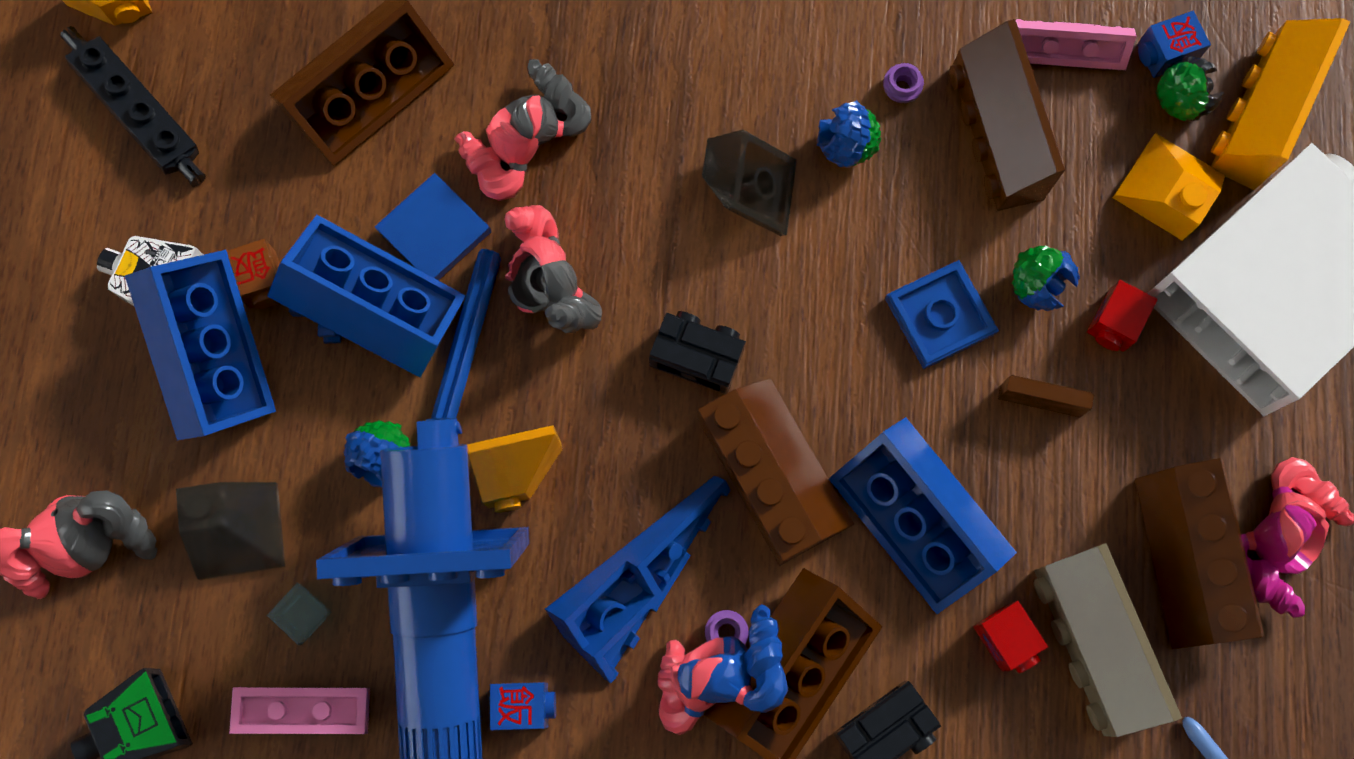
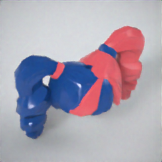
[657,604,788,735]

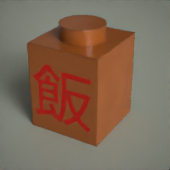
[227,239,280,309]

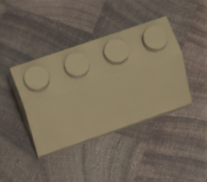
[1034,543,1182,737]

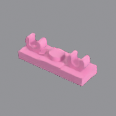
[1016,19,1137,70]
[229,687,370,734]

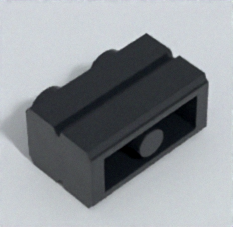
[649,311,746,394]
[833,681,941,759]

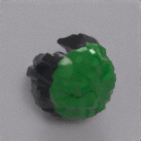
[1156,56,1224,121]

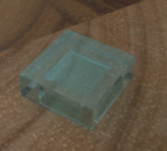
[267,583,332,645]

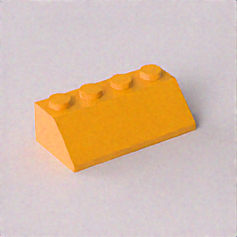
[1211,18,1350,190]

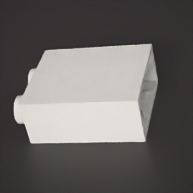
[1147,143,1354,416]

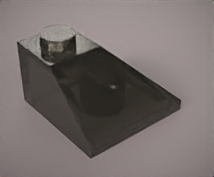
[702,130,797,236]
[176,482,286,580]

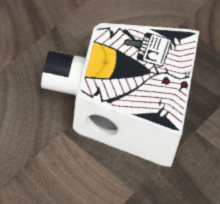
[97,236,204,306]

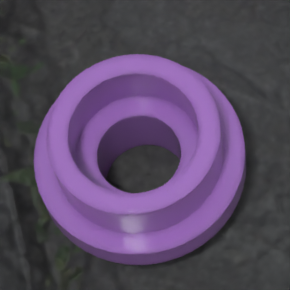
[883,63,924,103]
[705,610,748,645]

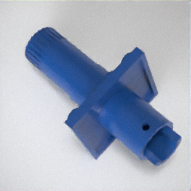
[316,418,529,759]

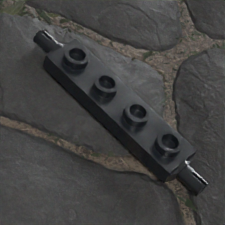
[60,26,206,187]

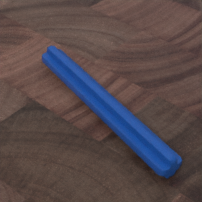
[431,249,501,419]

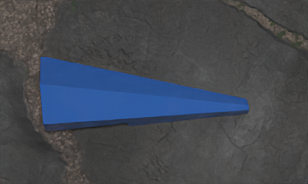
[545,476,731,683]

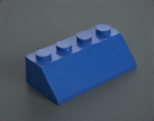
[267,214,466,378]
[125,250,276,441]
[829,417,1017,614]

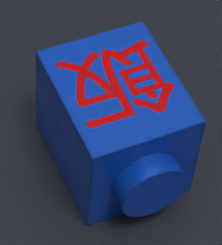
[1137,11,1211,78]
[490,682,556,730]

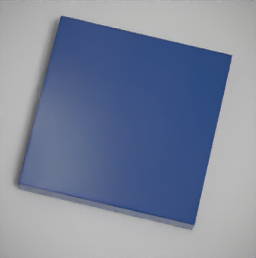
[375,173,492,281]
[885,260,999,370]

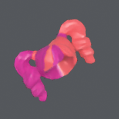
[1241,457,1354,618]

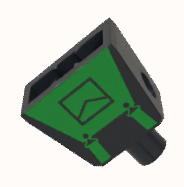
[71,668,193,759]

